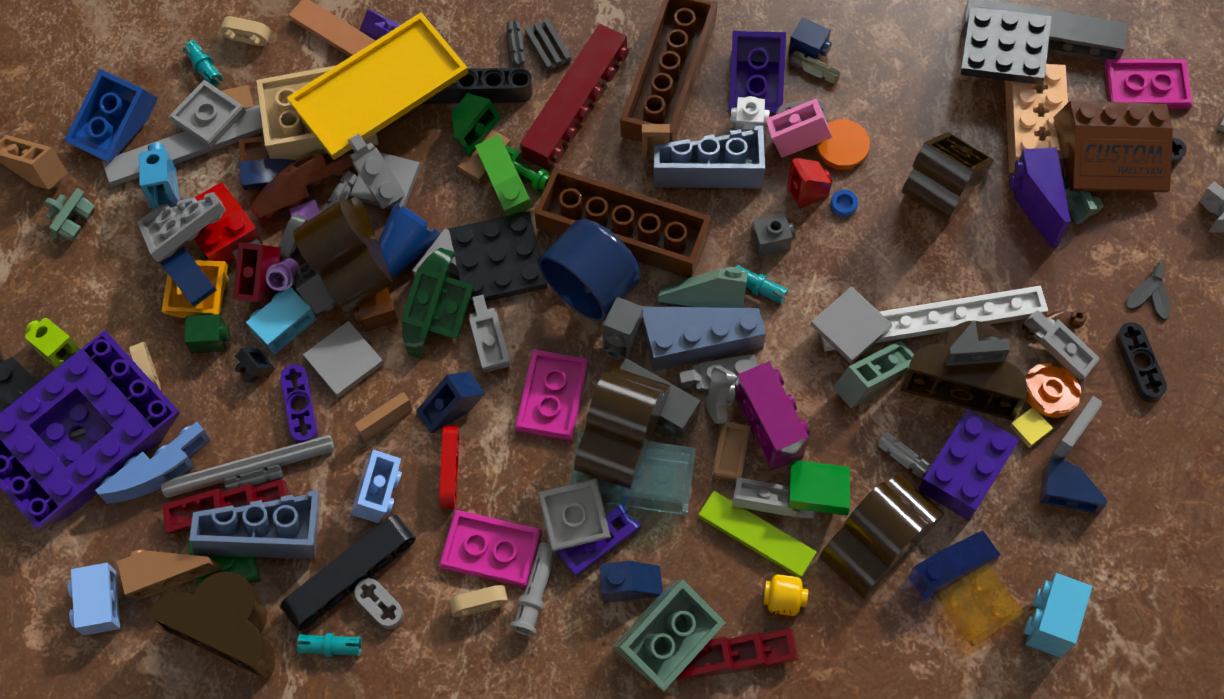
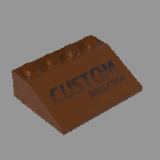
[1053,101,1173,193]

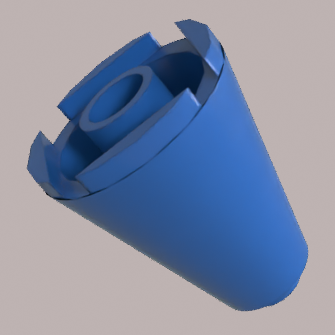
[378,203,440,280]

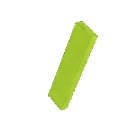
[698,491,817,579]

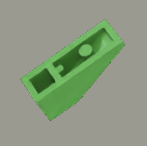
[475,134,534,216]

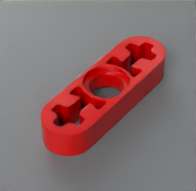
[439,426,460,508]

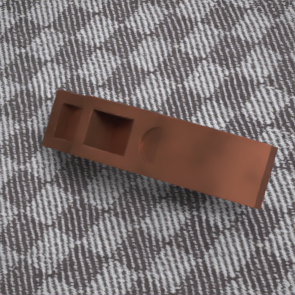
[250,151,353,218]

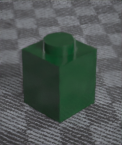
[184,314,230,354]

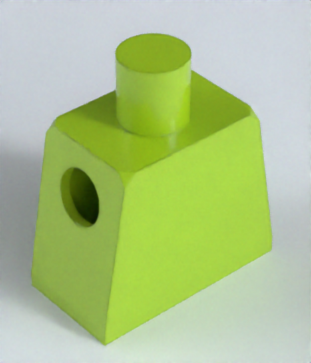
[25,318,80,369]

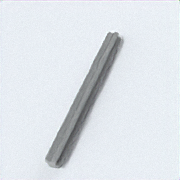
[161,435,334,498]

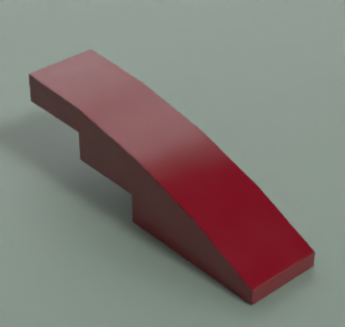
[162,479,289,534]
[674,628,799,681]

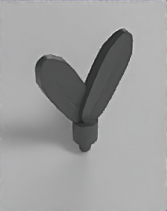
[1126,261,1171,320]

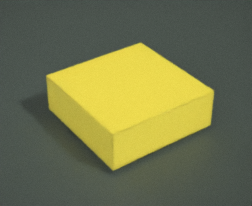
[1010,408,1053,448]

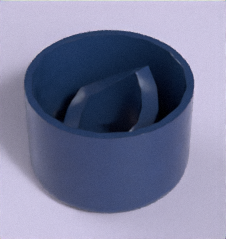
[538,219,641,322]

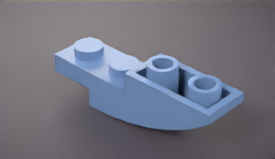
[95,422,211,504]

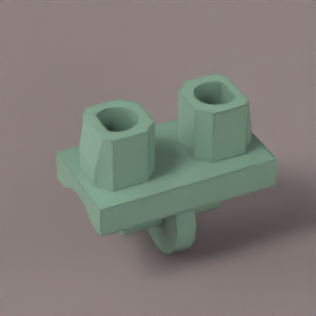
[1063,175,1104,224]
[44,188,95,241]

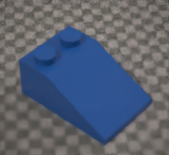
[64,69,158,163]

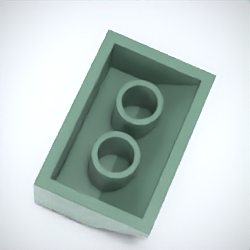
[612,579,726,691]

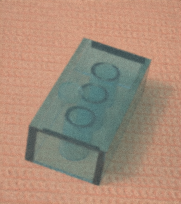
[570,432,696,515]

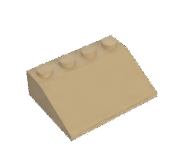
[256,65,378,160]

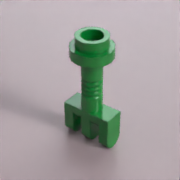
[505,145,550,191]

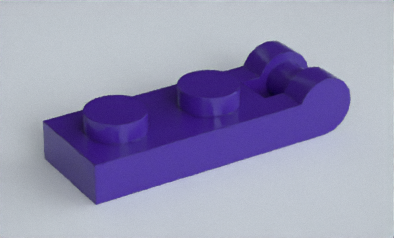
[557,504,642,578]

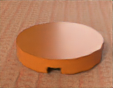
[816,119,870,170]
[1025,363,1081,418]

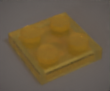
[936,563,1024,648]

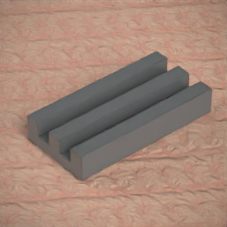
[524,18,571,72]

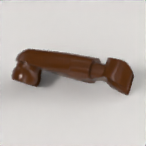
[1021,309,1087,341]

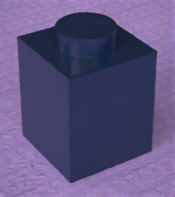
[788,17,832,60]

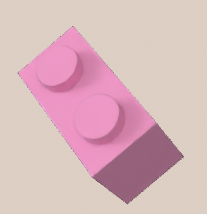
[766,98,832,158]

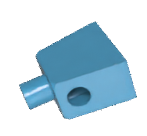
[139,143,180,210]

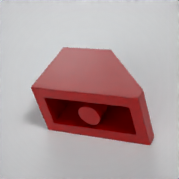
[787,158,832,209]

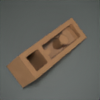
[0,135,68,190]
[117,550,221,601]

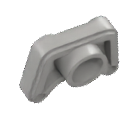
[705,367,737,424]

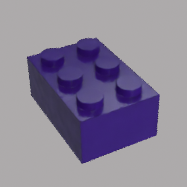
[918,409,1020,521]

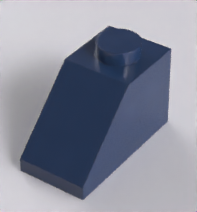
[416,372,485,433]
[1039,459,1107,514]
[600,561,663,603]

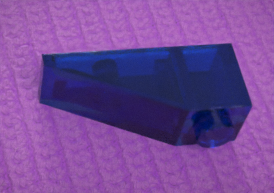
[908,530,1001,601]

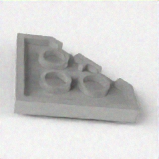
[137,192,226,262]

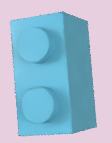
[246,287,316,356]

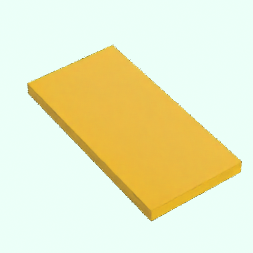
[287,12,468,160]

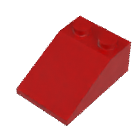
[194,182,263,265]

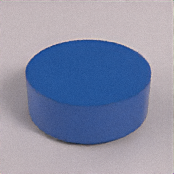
[830,190,858,217]

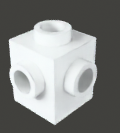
[730,96,769,132]

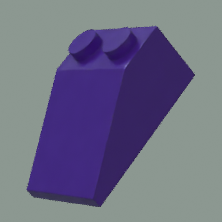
[729,31,786,113]
[1009,147,1071,248]

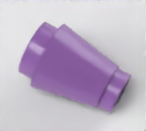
[266,259,299,291]

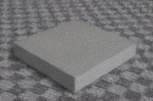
[168,80,246,149]
[350,153,420,210]
[810,286,893,364]
[303,321,384,398]
[1048,396,1102,461]
[538,478,611,552]

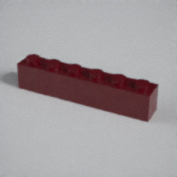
[520,23,629,171]

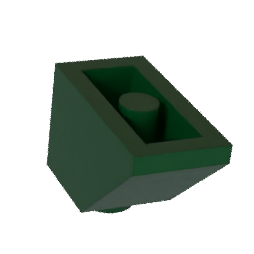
[452,93,501,157]

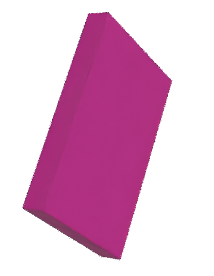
[1104,59,1193,109]
[515,349,589,441]
[439,510,542,588]

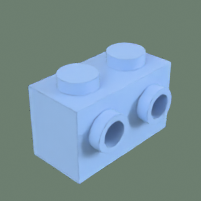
[350,450,402,523]
[67,563,120,635]

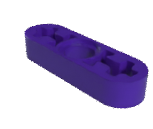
[280,364,318,444]

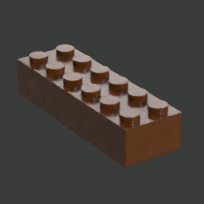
[620,0,718,143]
[534,167,712,278]

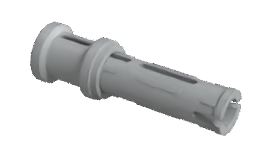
[509,543,557,636]

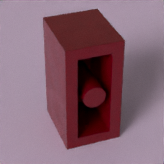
[233,242,281,303]

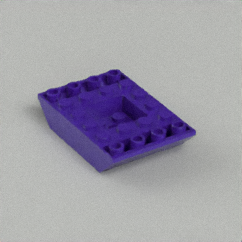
[0,330,180,530]

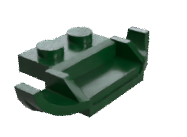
[401,248,474,359]

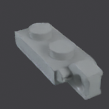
[347,134,406,209]
[469,295,511,373]
[1024,310,1100,381]
[679,354,757,393]
[732,478,815,518]

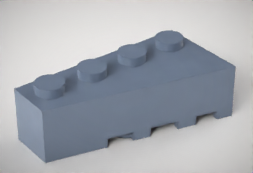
[653,125,765,188]
[641,307,766,371]
[189,490,321,559]

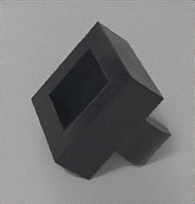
[235,348,275,383]

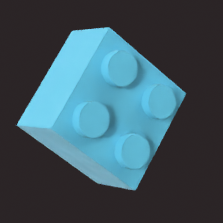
[1024,573,1093,658]

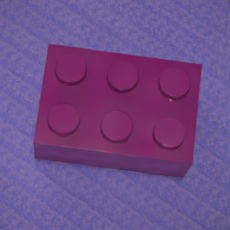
[735,361,810,471]

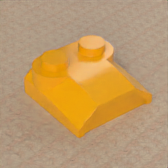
[161,260,229,318]

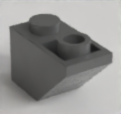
[602,297,644,360]

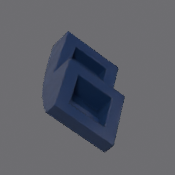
[239,159,296,191]
[160,246,217,307]

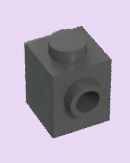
[751,213,795,257]

